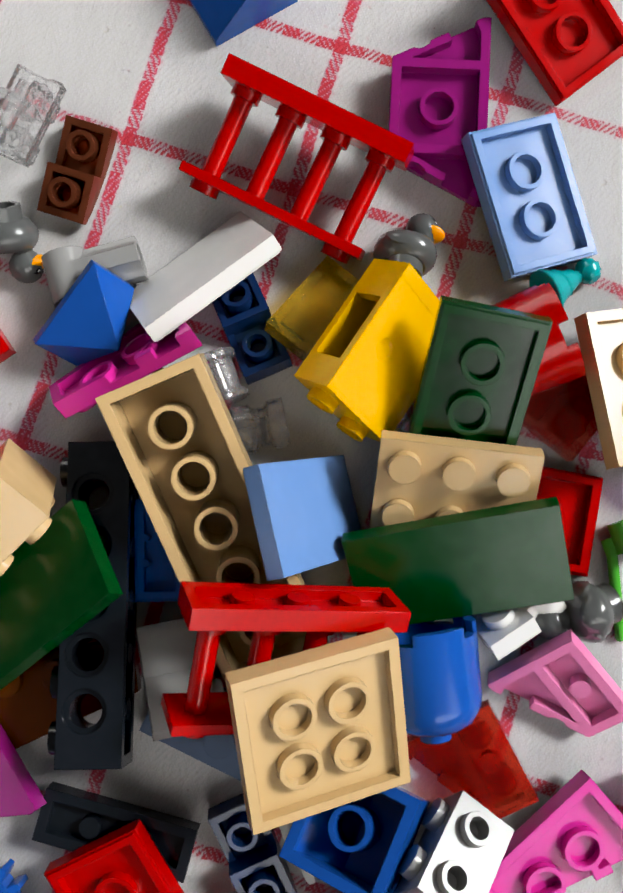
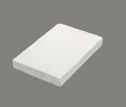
[130,212,282,342]

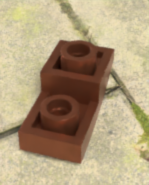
[37,115,118,225]

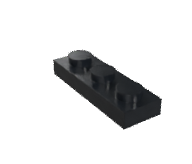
[32,782,200,883]

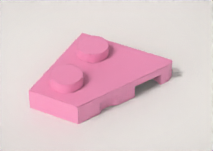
[487,629,623,737]

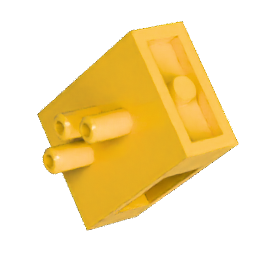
[294,258,440,442]

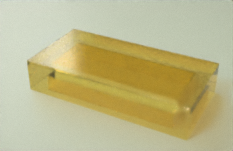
[264,255,359,361]

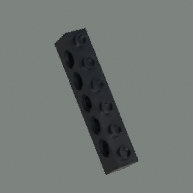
[47,441,140,770]

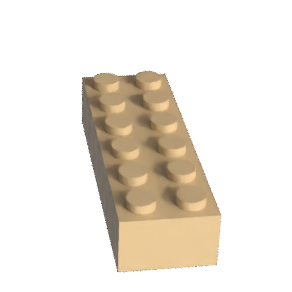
[95,353,329,682]

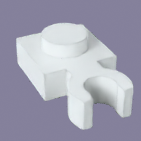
[473,601,567,661]

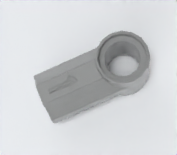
[41,236,148,308]

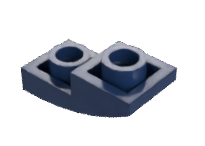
[212,273,293,385]
[208,793,297,893]

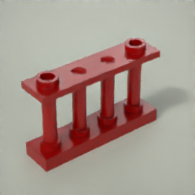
[179,53,414,265]
[161,581,412,739]

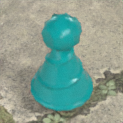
[529,258,601,306]

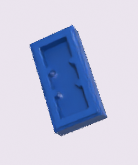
[134,499,180,602]

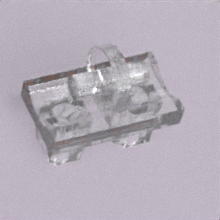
[0,64,67,167]

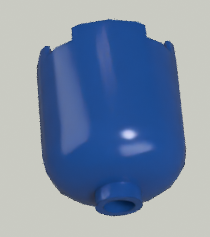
[395,615,482,744]

